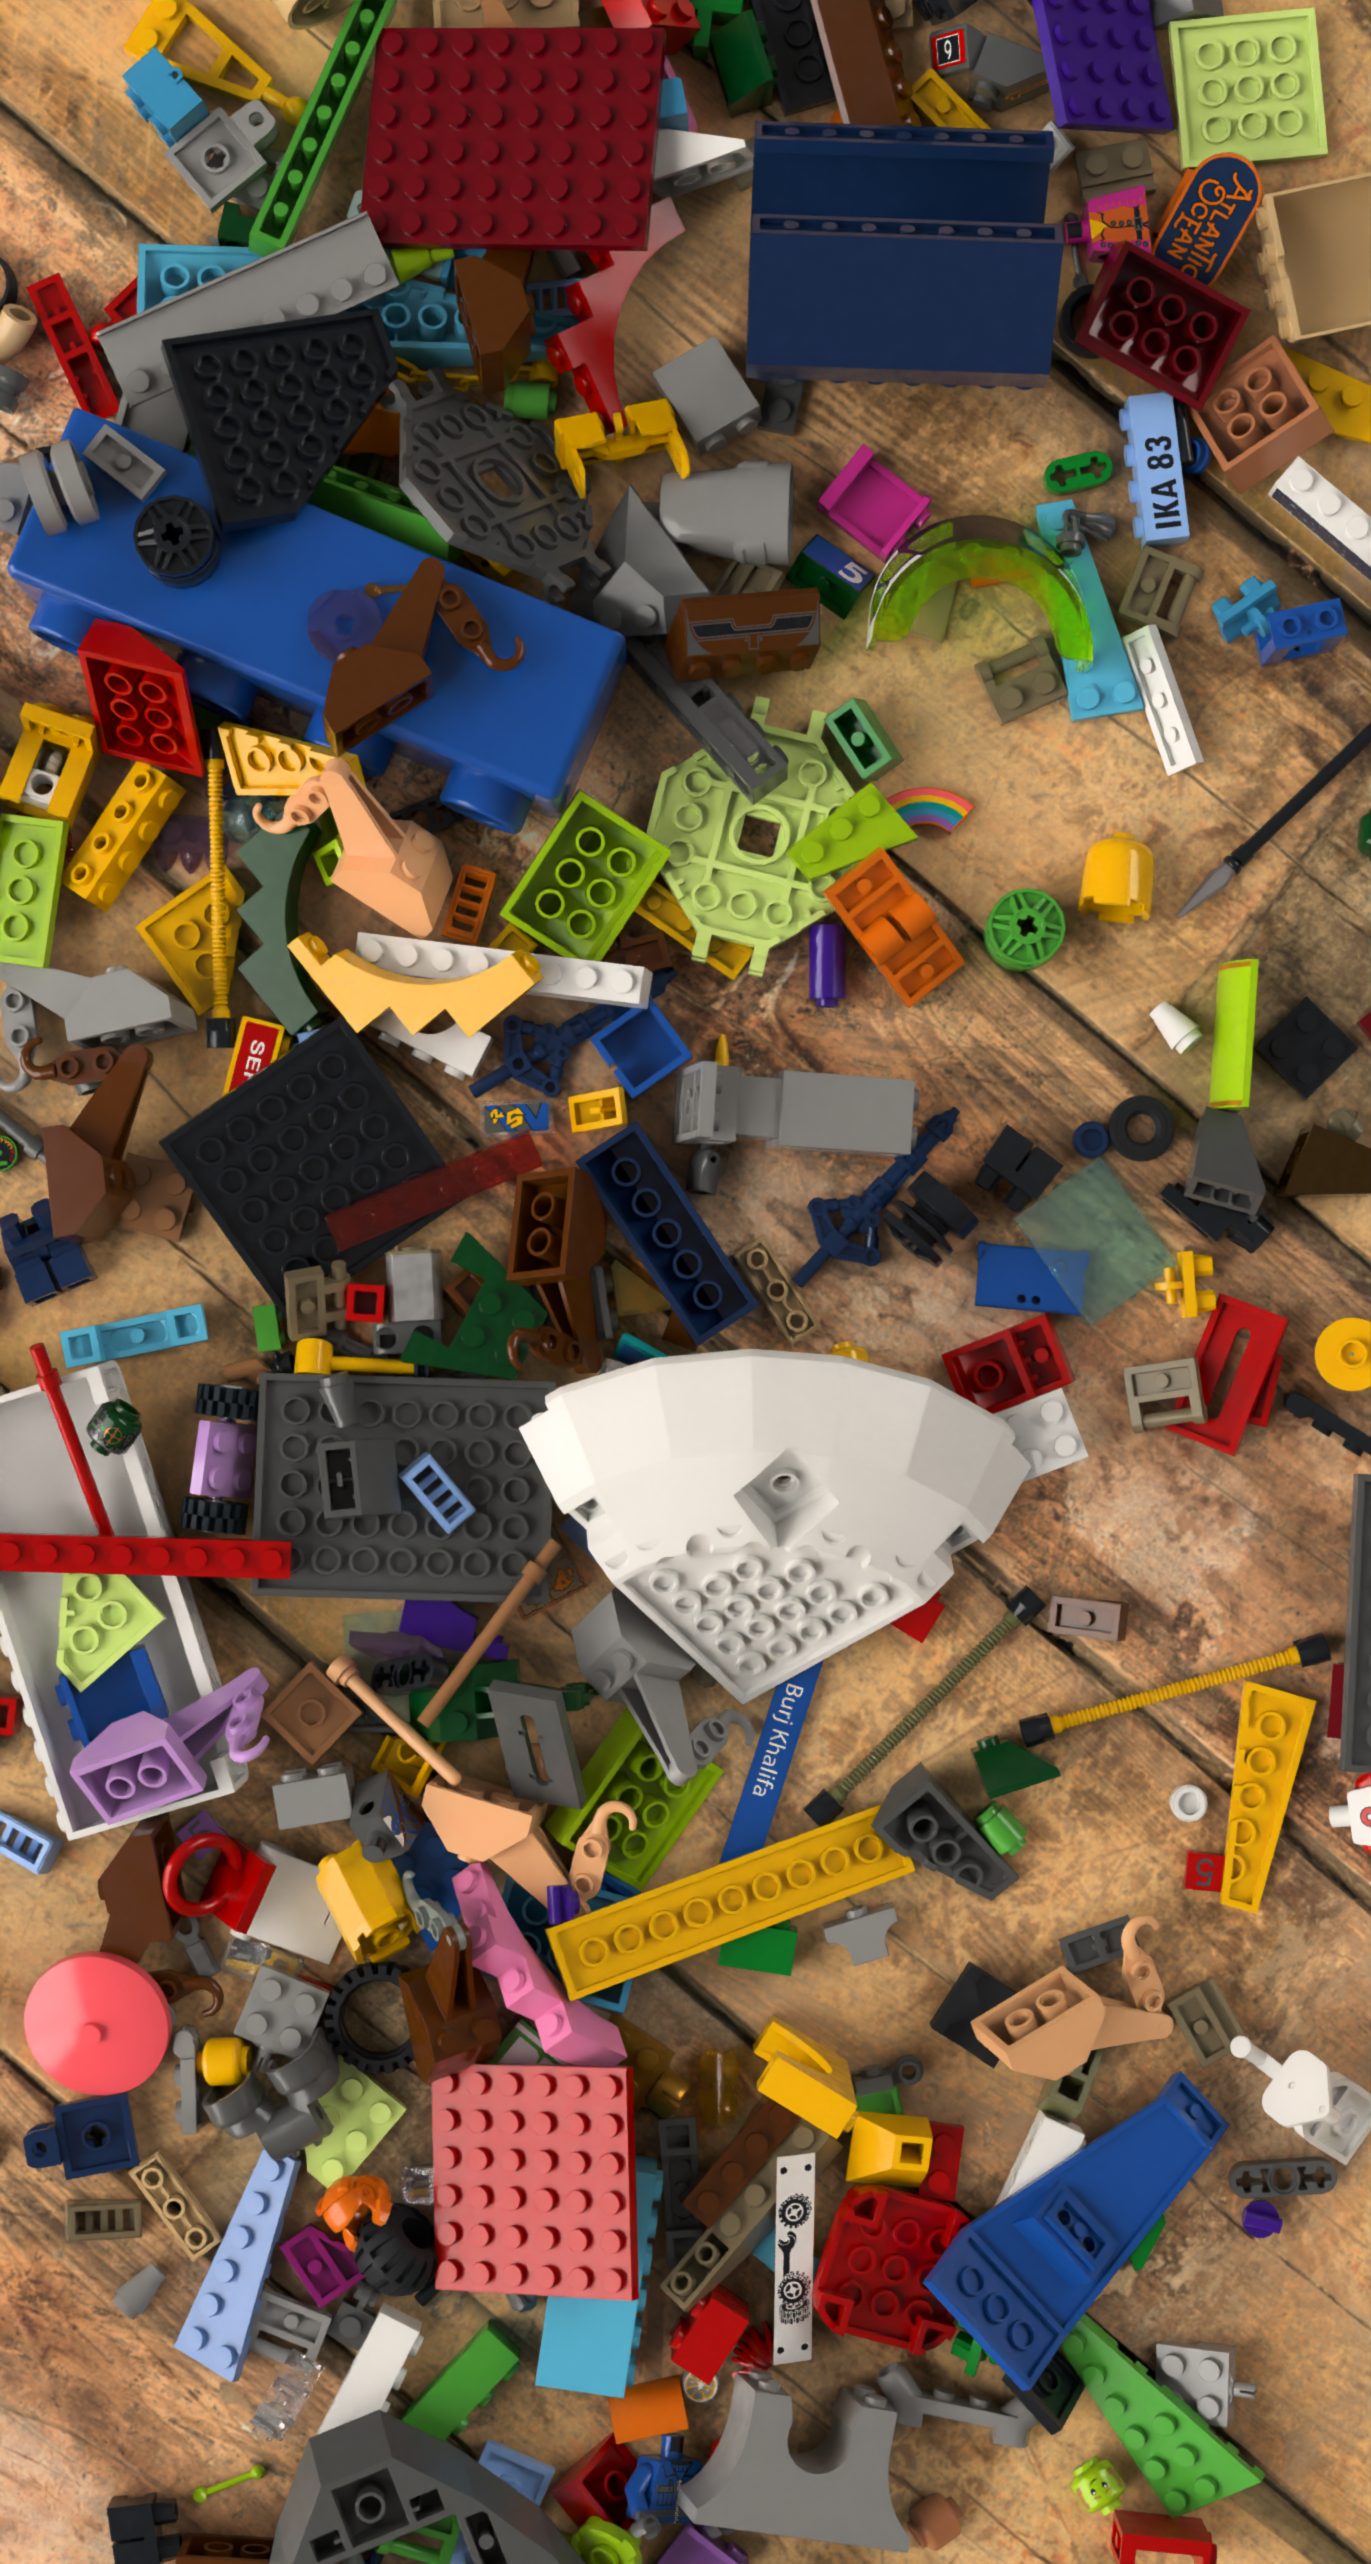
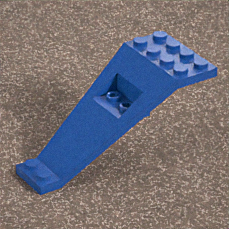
[923,2071,1230,2391]

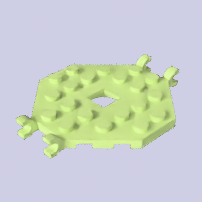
[646,696,859,978]

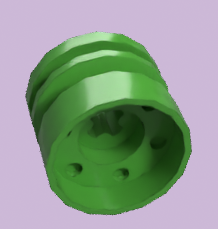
[983,888,1066,972]

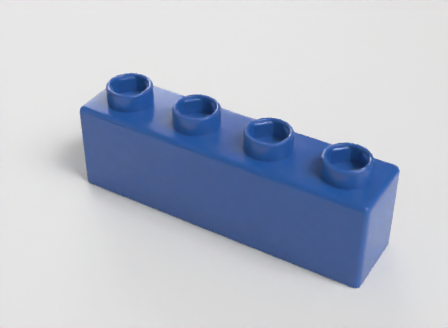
[7,408,627,834]

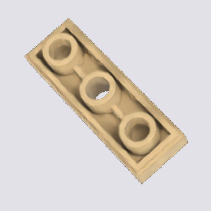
[732,1234,822,1346]
[128,2148,224,2262]

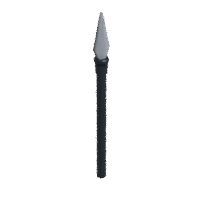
[1177,723,1371,919]

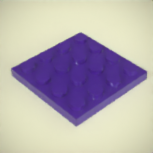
[1032,0,1174,135]

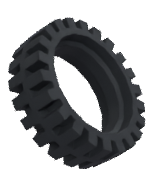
[325,1961,415,2074]

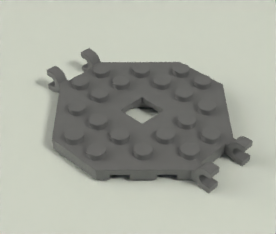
[379,366,612,606]

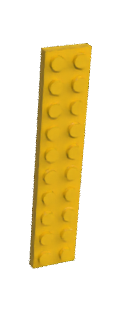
[545,1803,915,2001]

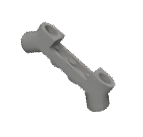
[877,2361,1040,2448]

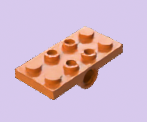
[822,846,966,1008]

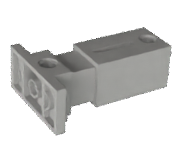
[672,1061,919,1158]

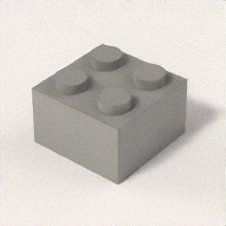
[272,1761,356,1830]

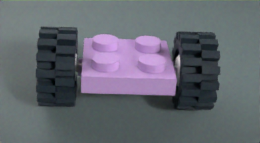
[179,1383,259,1535]

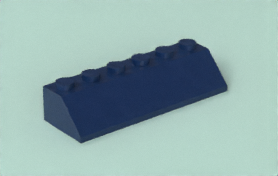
[575,1121,759,1346]

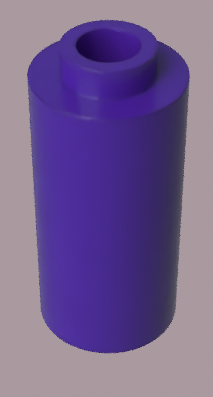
[809,924,846,1008]

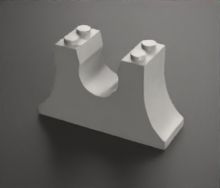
[676,2369,911,2553]

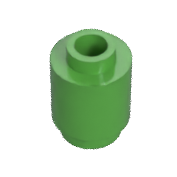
[504,380,557,421]
[973,1800,1027,1856]

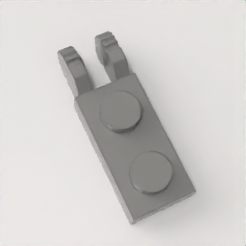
[173,2024,203,2134]

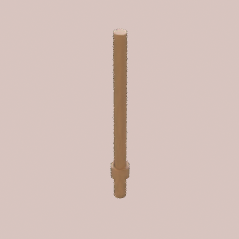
[417,1539,562,1729]

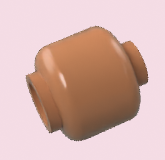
[906,2493,963,2551]

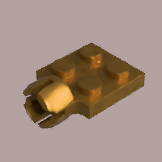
[608,2013,691,2119]

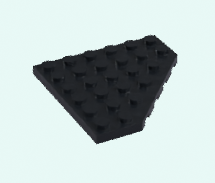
[161,308,399,533]

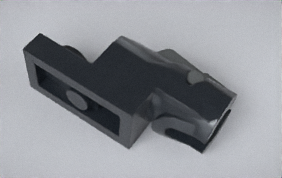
[1155,1183,1275,1254]

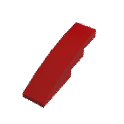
[26,272,120,419]

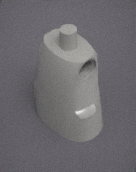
[643,460,794,566]

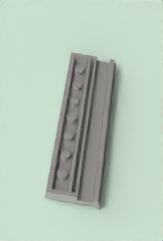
[96,211,400,408]

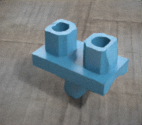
[1211,576,1281,644]

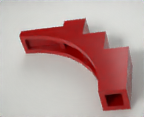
[543,196,685,436]

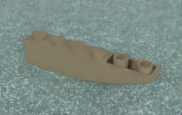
[659,2118,844,2312]

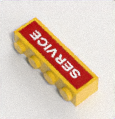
[222,1016,293,1097]

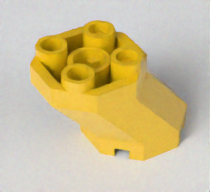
[315,1839,421,1964]

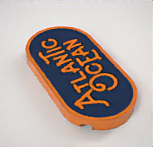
[1152,152,1262,287]

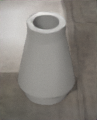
[112,2262,167,2320]

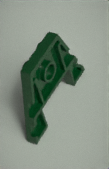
[399,1232,548,1380]

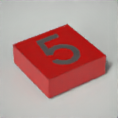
[1183,1850,1225,1892]

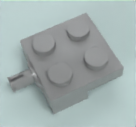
[233,1963,331,2073]
[1156,2340,1258,2428]

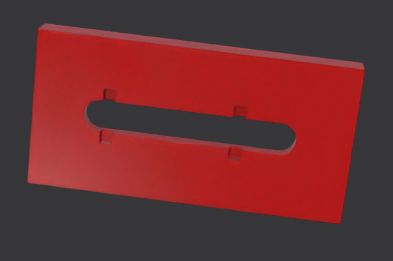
[1165,1293,1290,1457]

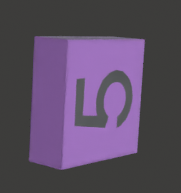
[175,1808,229,1861]

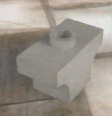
[822,1902,898,1966]

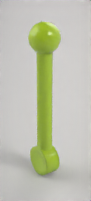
[193,2464,265,2503]

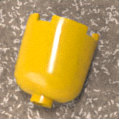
[1077,832,1155,924]

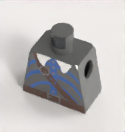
[349,1770,425,1863]

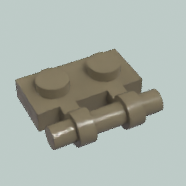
[284,1260,351,1342]

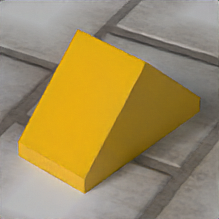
[568,1087,628,1133]

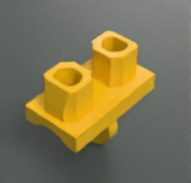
[1154,1251,1216,1318]

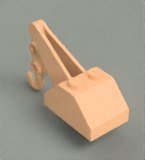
[253,758,453,940]
[421,1773,637,1918]
[970,1915,1174,2081]

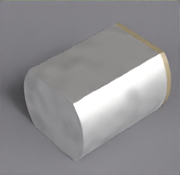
[385,1245,444,1322]

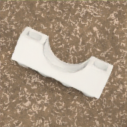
[346,1008,494,1081]

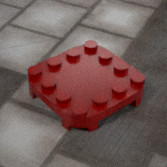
[812,2184,971,2355]

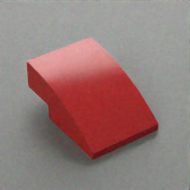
[941,1313,1076,1414]

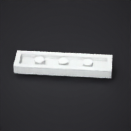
[1121,624,1204,776]

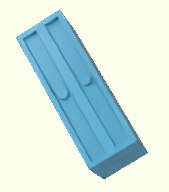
[535,2155,663,2398]

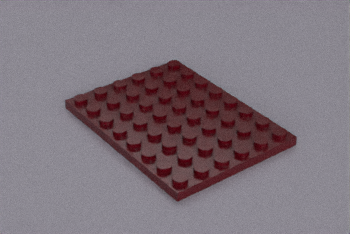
[360,28,667,251]

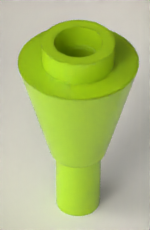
[387,248,455,285]

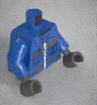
[625,2433,735,2540]

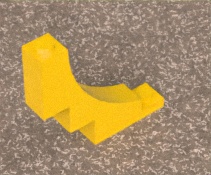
[287,932,544,1038]

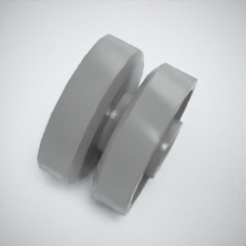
[19,438,100,537]

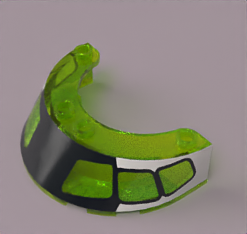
[865,515,1093,673]

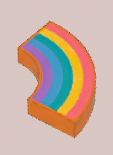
[886,787,975,835]

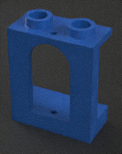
[1253,598,1348,667]

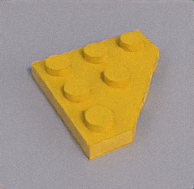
[135,863,247,1017]

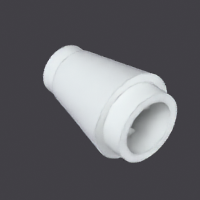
[1150,1000,1203,1055]

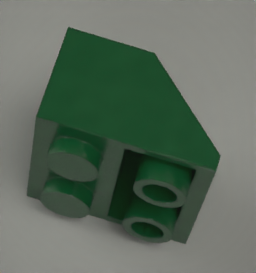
[709,9,778,118]

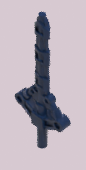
[468,968,677,1099]
[792,1106,960,1288]

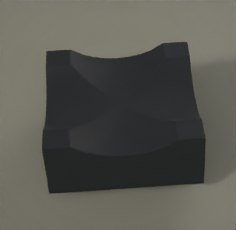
[930,1961,1018,2069]

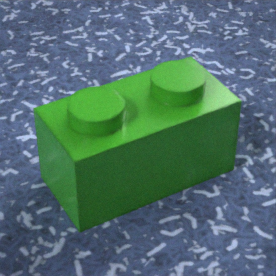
[252,1304,287,1352]

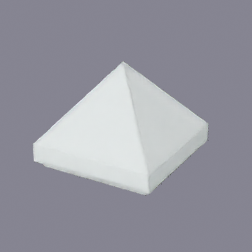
[1041,119,1075,172]

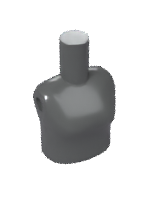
[685,1144,726,1196]

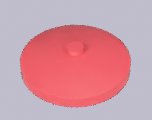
[24,1951,172,2096]

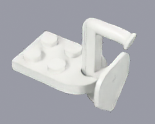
[1230,2036,1371,2165]

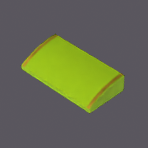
[1209,959,1259,1113]

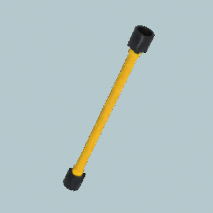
[200,729,236,1048]
[1018,1632,1331,1748]

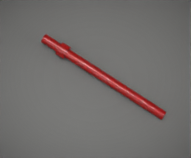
[29,1343,115,1535]

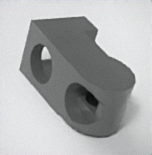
[372,1319,442,1354]

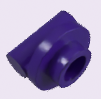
[547,1884,580,1924]
[1242,2200,1282,2238]

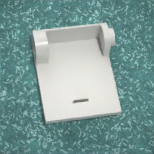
[230,1840,342,1965]

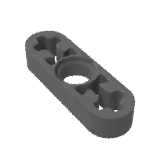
[1228,2157,1337,2199]

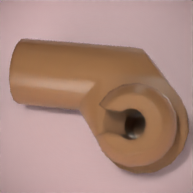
[223,1357,272,1389]

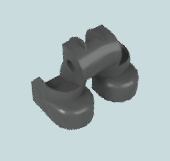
[202,2026,340,2161]

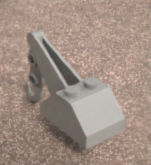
[0,962,198,1093]
[571,1587,754,1786]

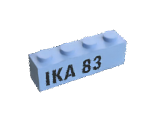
[1119,392,1190,549]

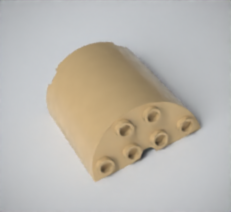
[1255,172,1371,342]

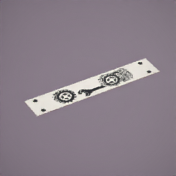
[773,2152,815,2365]

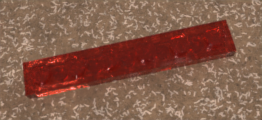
[325,1130,543,1252]

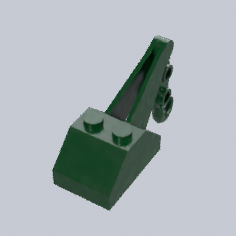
[408,1659,600,1742]

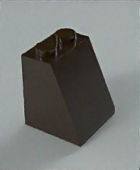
[1272,1124,1371,1198]

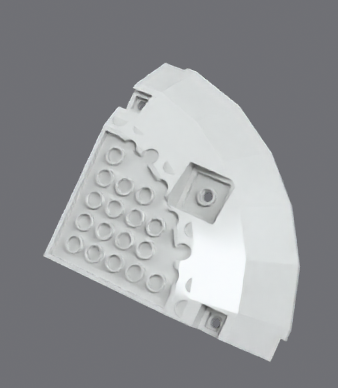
[519,1349,1031,1705]

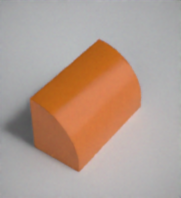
[608,2375,689,2445]

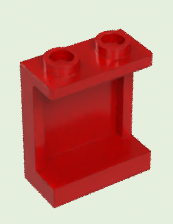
[1110,2509,1217,2564]

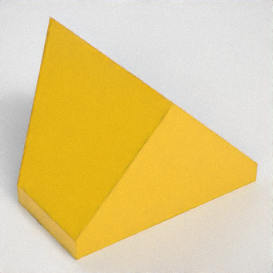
[371,1735,447,1799]

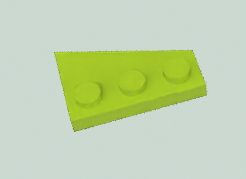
[786,782,919,882]

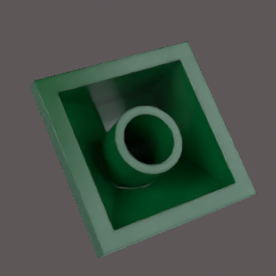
[970,1734,1061,1799]

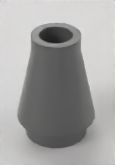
[318,1371,358,1428]

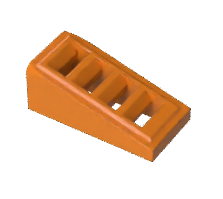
[441,863,498,946]

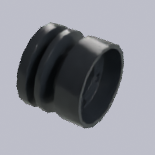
[133,495,222,589]
[881,1171,979,1268]

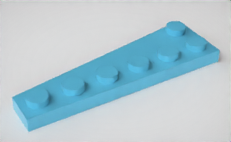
[1035,499,1144,723]

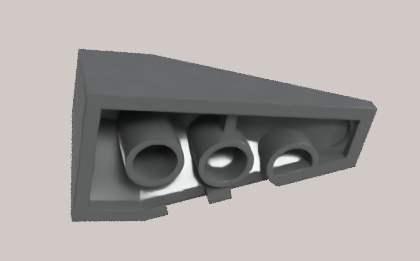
[871,1762,1019,1901]

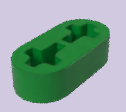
[1043,451,1112,496]

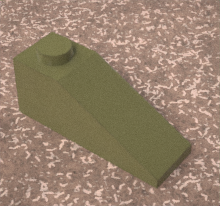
[1036,2048,1105,2123]

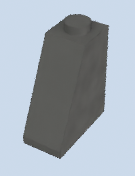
[1184,1106,1266,1216]

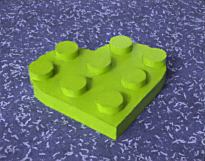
[559,2516,642,2564]

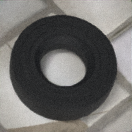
[1108,1095,1175,1162]

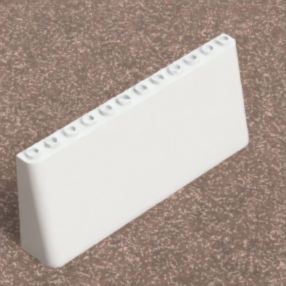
[0,1360,249,1841]

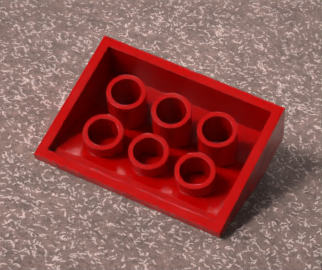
[77,618,206,777]

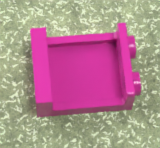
[816,444,932,563]

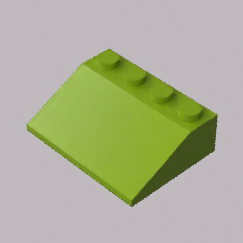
[499,788,673,962]
[544,1707,724,1891]

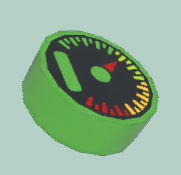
[0,1135,20,1172]

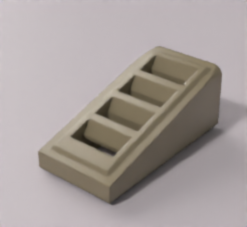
[65,2199,142,2242]

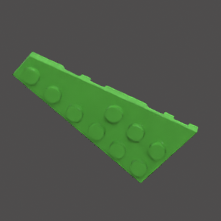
[1060,2313,1265,2519]

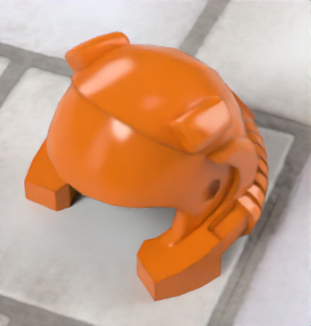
[315,2175,393,2253]

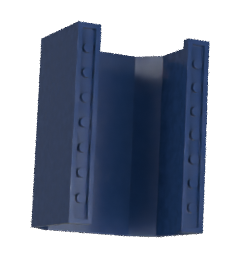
[746,121,1064,390]

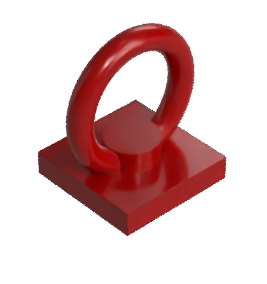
[162,1832,277,1934]

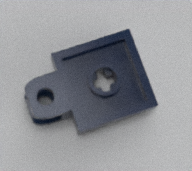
[23,2091,141,2180]

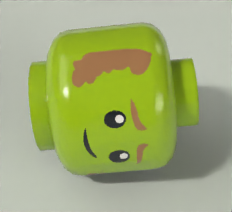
[1070,2456,1126,2516]

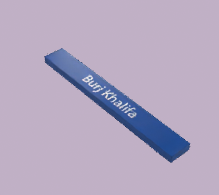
[719,1660,824,1864]

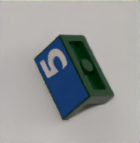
[785,534,876,620]

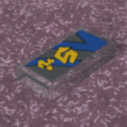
[479,1098,554,1139]

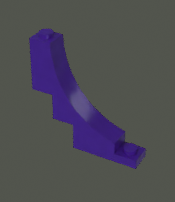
[397,1600,510,1661]

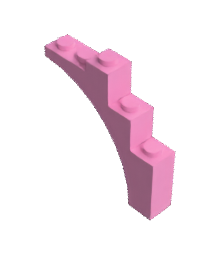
[451,1861,627,2066]

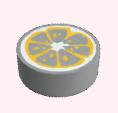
[682,2371,719,2404]

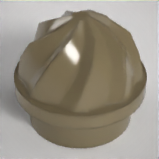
[1327,1107,1366,1141]

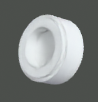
[1169,1784,1208,1822]

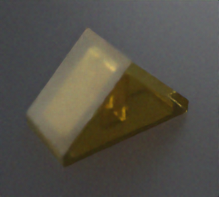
[611,1260,672,1317]

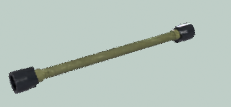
[803,1585,1047,1827]

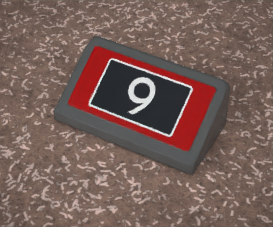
[929,23,987,78]

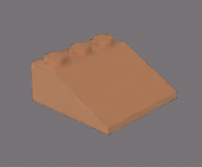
[1186,334,1335,494]

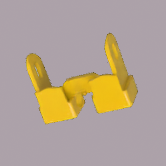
[554,398,690,499]

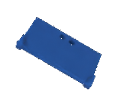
[975,1241,1089,1316]

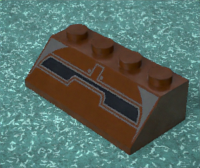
[663,587,821,681]

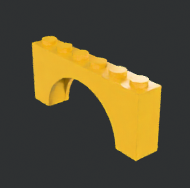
[753,2015,859,2139]

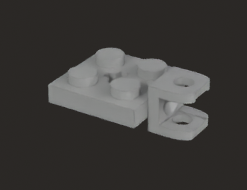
[164,100,280,214]

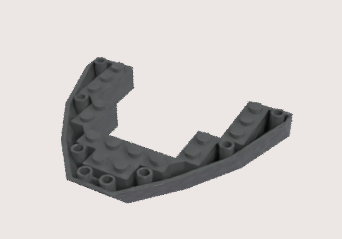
[269,2410,586,2564]

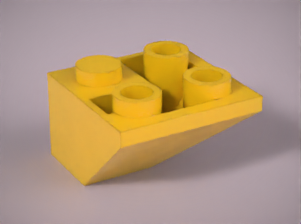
[845,2111,933,2188]

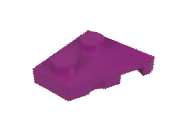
[279,2223,365,2309]

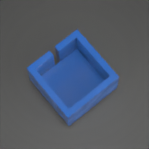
[590,996,693,1102]

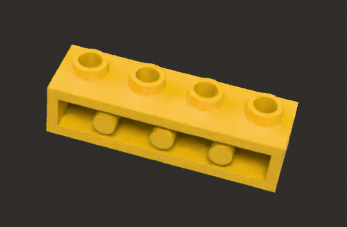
[61,761,186,913]

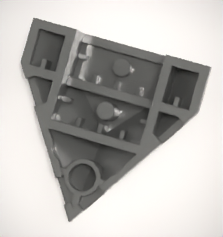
[569,484,711,637]

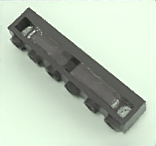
[625,634,789,805]

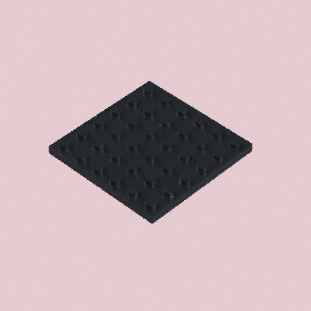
[158,1014,468,1320]

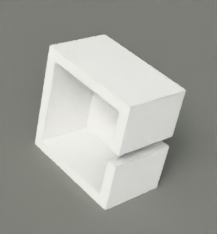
[994,1388,1089,1483]

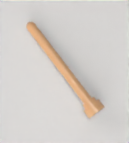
[326,1654,462,1785]

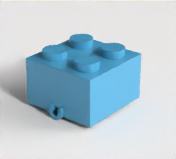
[122,46,210,148]

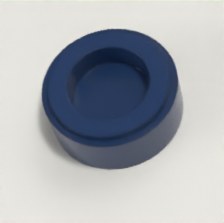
[1072,1121,1110,1159]

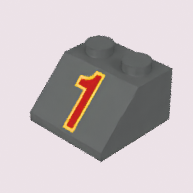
[967,32,1049,112]

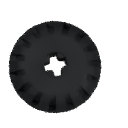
[353,2203,438,2297]

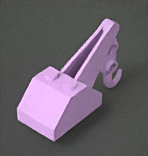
[69,1668,270,1825]

